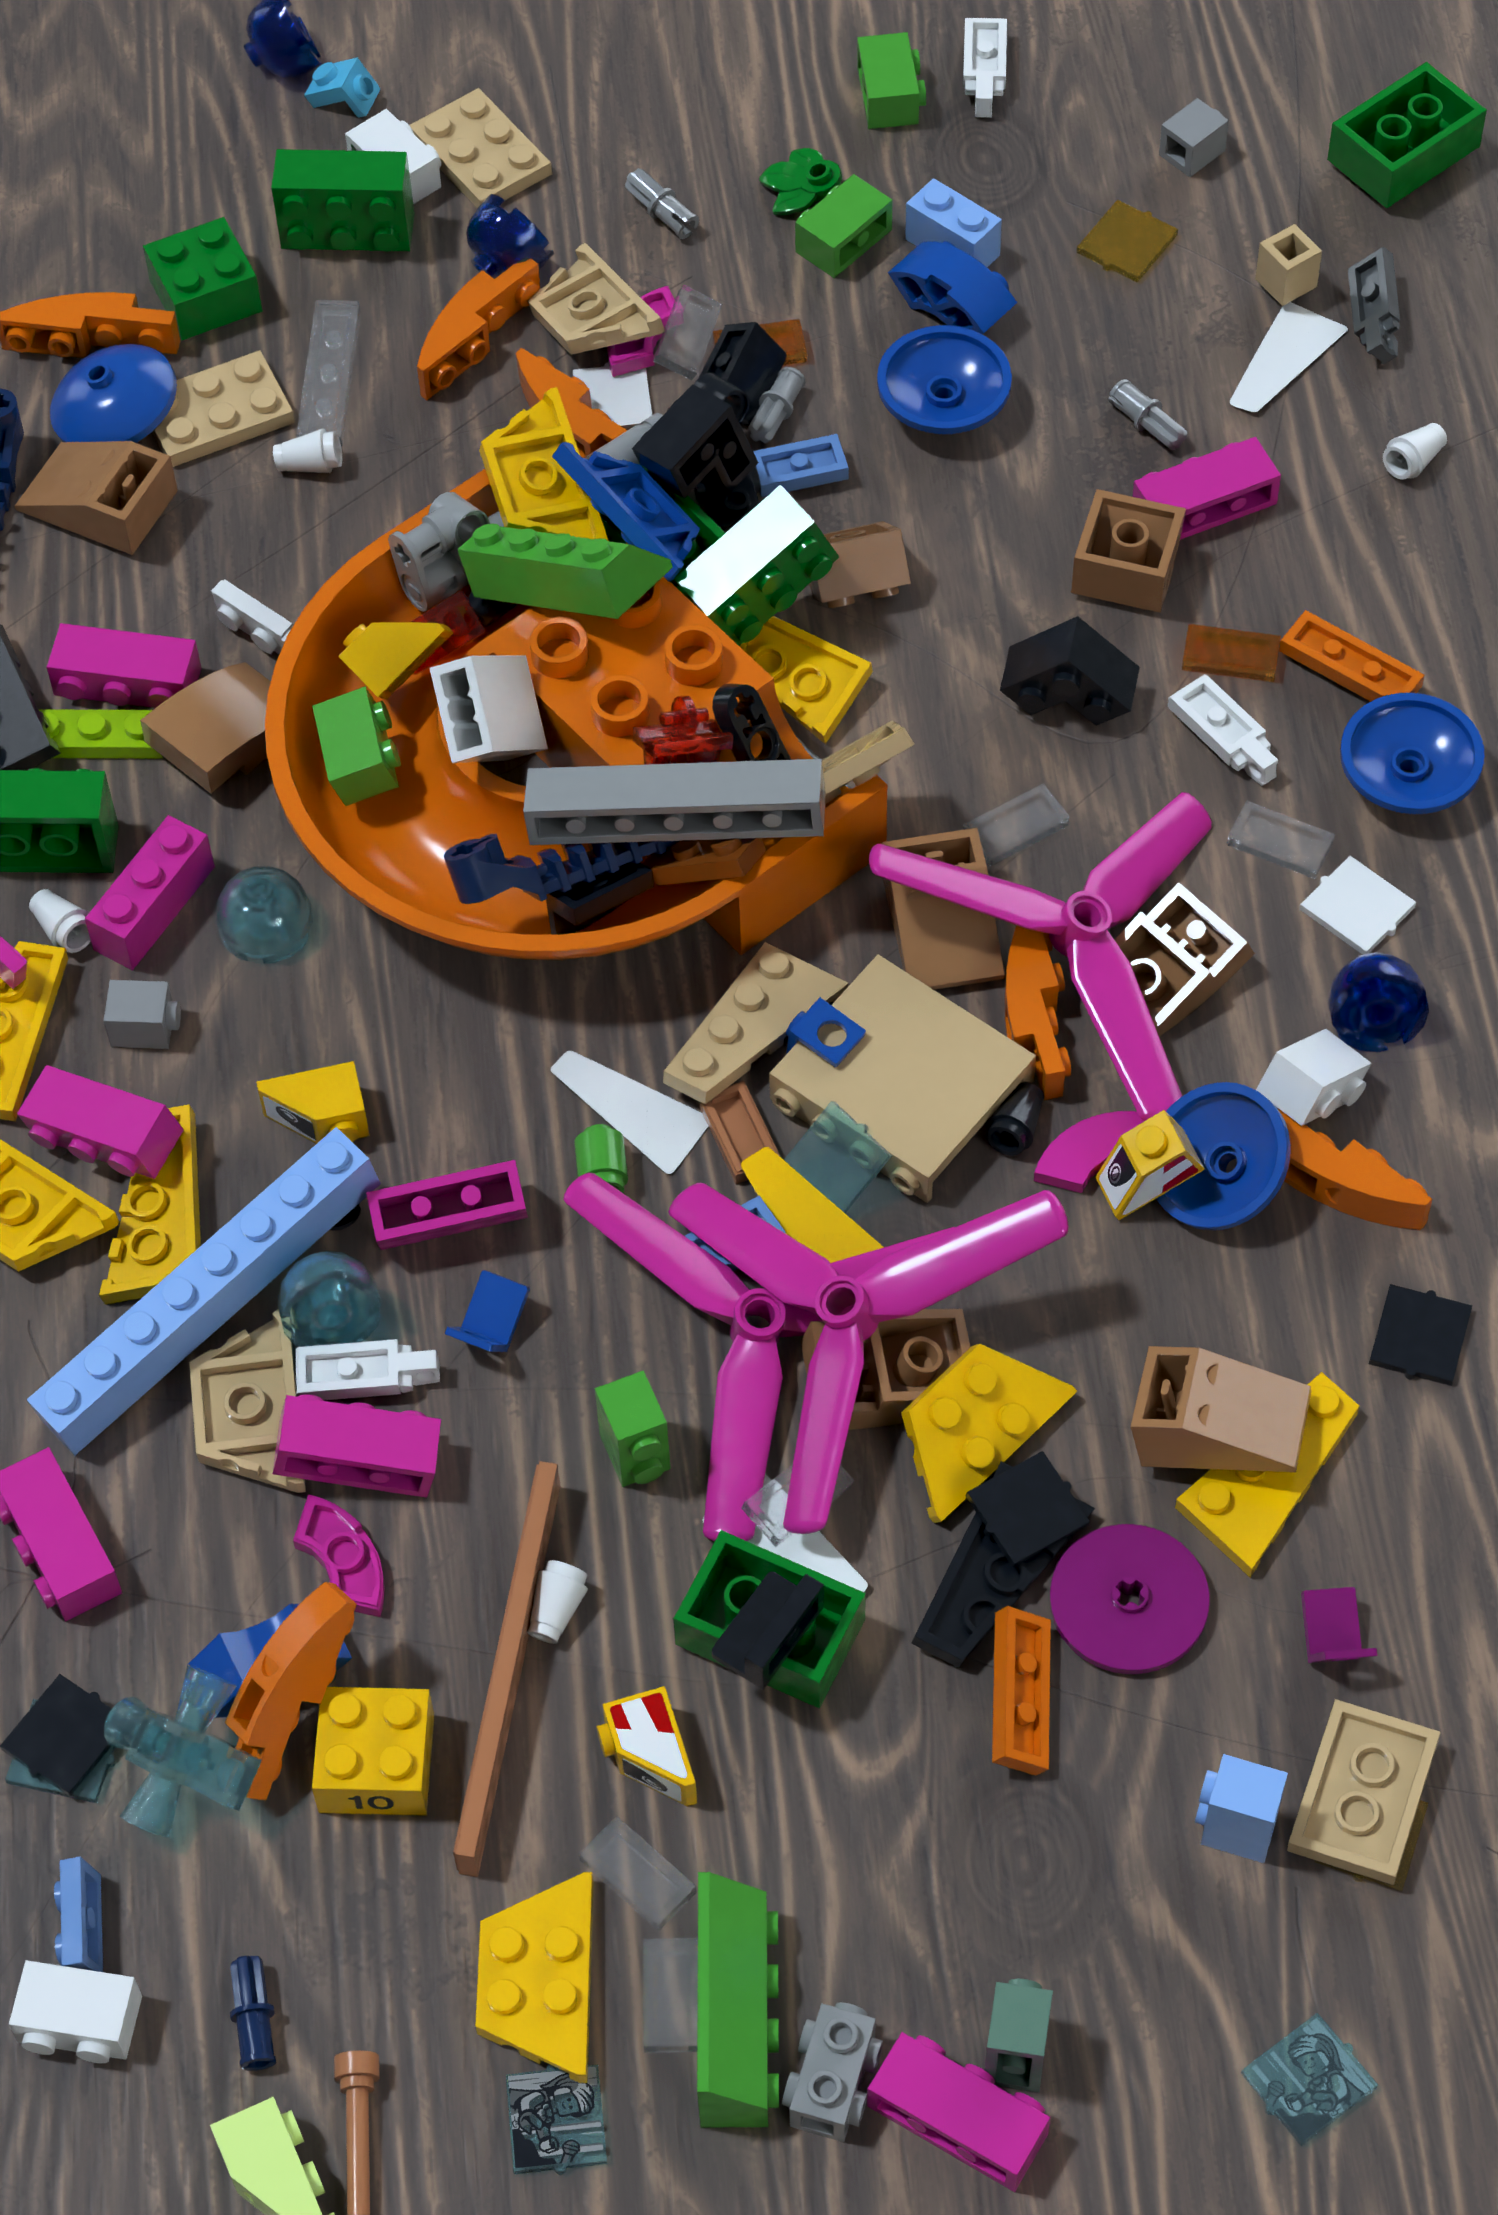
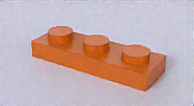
[1279,610,1425,702]
[992,1606,1051,1776]

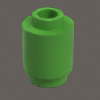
[574,1124,628,1193]

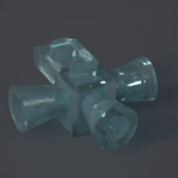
[104,1664,262,1838]

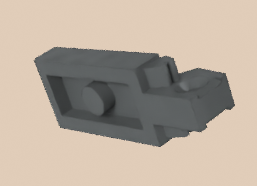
[1348,247,1400,365]

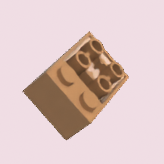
[15,441,178,555]
[882,828,1005,990]
[1130,1346,1312,1472]

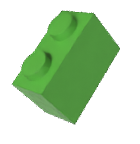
[857,32,926,129]
[795,174,893,278]
[312,686,401,806]
[595,1370,671,1487]

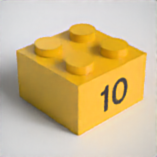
[312,1687,434,1816]

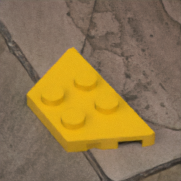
[479,387,609,541]
[0,1139,119,1272]
[901,1344,1077,1523]
[475,1872,594,2083]

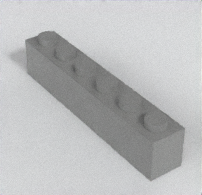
[523,759,826,845]

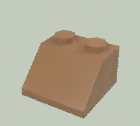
[1071,489,1186,613]
[809,521,911,608]

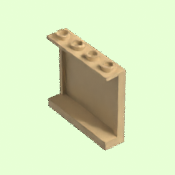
[769,954,1036,1203]

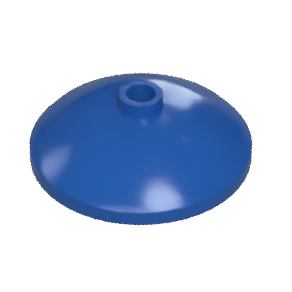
[877,325,1012,434]
[50,344,177,443]
[1340,693,1485,814]
[1156,1082,1291,1230]

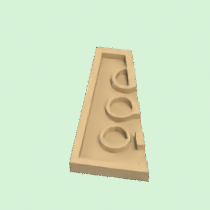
[663,942,849,1104]

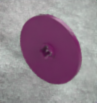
[1050,1524,1210,1674]

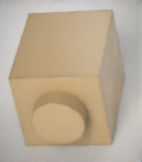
[1255,224,1322,306]

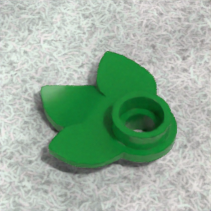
[759,148,842,215]

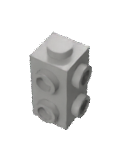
[782,2002,883,2142]

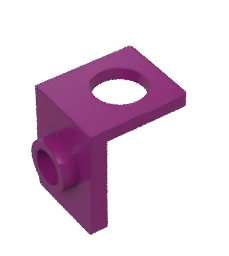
[1301,1587,1377,1663]

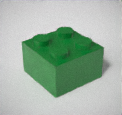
[143,217,263,341]

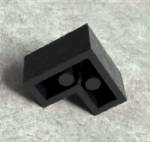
[632,384,759,499]
[1000,616,1140,726]

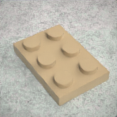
[409,88,552,213]
[152,350,295,467]
[1287,1699,1440,1885]

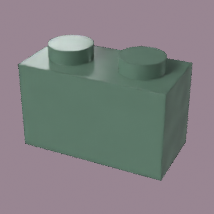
[985,1978,1053,2093]

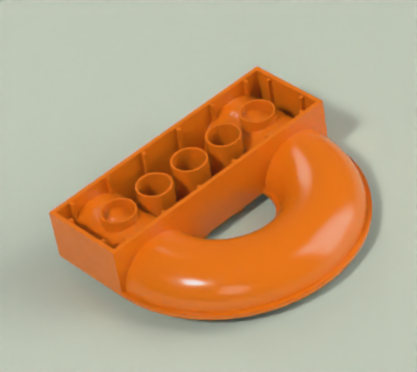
[265,469,888,960]

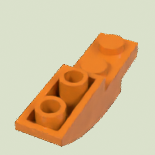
[417,255,540,400]
[0,292,181,358]
[516,348,628,458]
[1005,926,1071,1100]
[1277,1108,1433,1230]
[225,1582,357,1801]

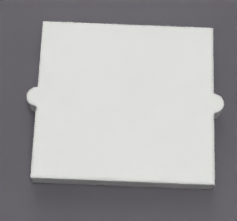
[573,362,652,429]
[1299,856,1416,957]

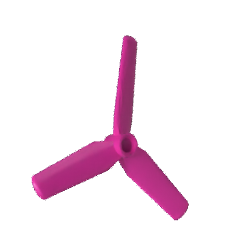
[869,792,1212,1121]
[563,1173,954,1541]
[668,1183,1069,1534]

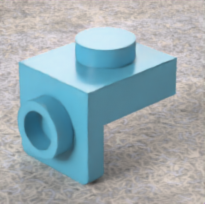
[304,57,380,118]

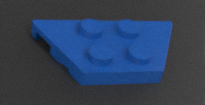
[552,442,700,582]

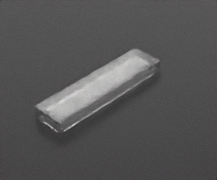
[296,300,361,447]

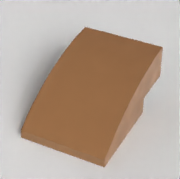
[140,662,271,793]
[1114,882,1255,1037]
[800,1309,970,1430]

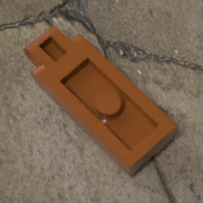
[642,838,766,885]

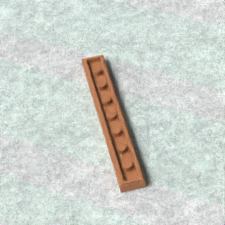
[453,1461,561,1877]

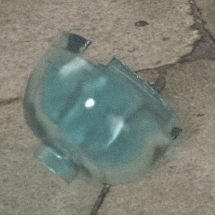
[216,866,313,964]
[278,1251,382,1347]

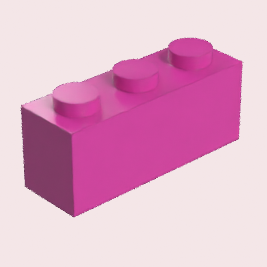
[1132,437,1281,540]
[46,623,202,709]
[85,815,215,971]
[17,1065,184,1179]
[366,1160,528,1250]
[272,1394,441,1498]
[0,1447,122,1622]
[867,2032,1051,2192]

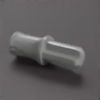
[625,168,699,239]
[748,367,806,443]
[1108,379,1187,450]

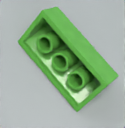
[457,524,673,619]
[697,1872,779,2128]

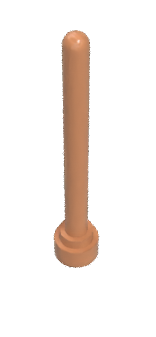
[334,2050,380,2215]

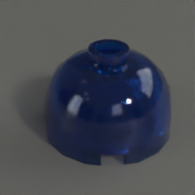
[244,0,323,78]
[466,194,554,277]
[1328,952,1430,1052]

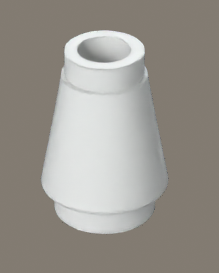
[1383,423,1447,480]
[273,428,342,473]
[29,889,91,953]
[527,1560,588,1644]

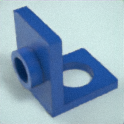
[786,997,866,1067]
[445,1270,530,1352]

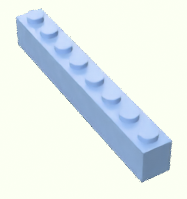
[27,1127,381,1456]

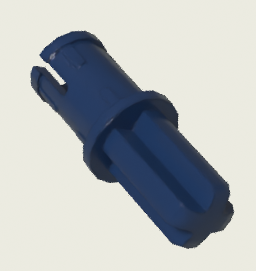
[230,1955,276,2071]

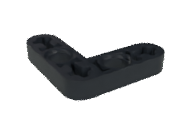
[712,683,791,761]

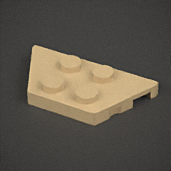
[528,243,665,355]
[822,721,914,804]
[189,1307,306,1493]

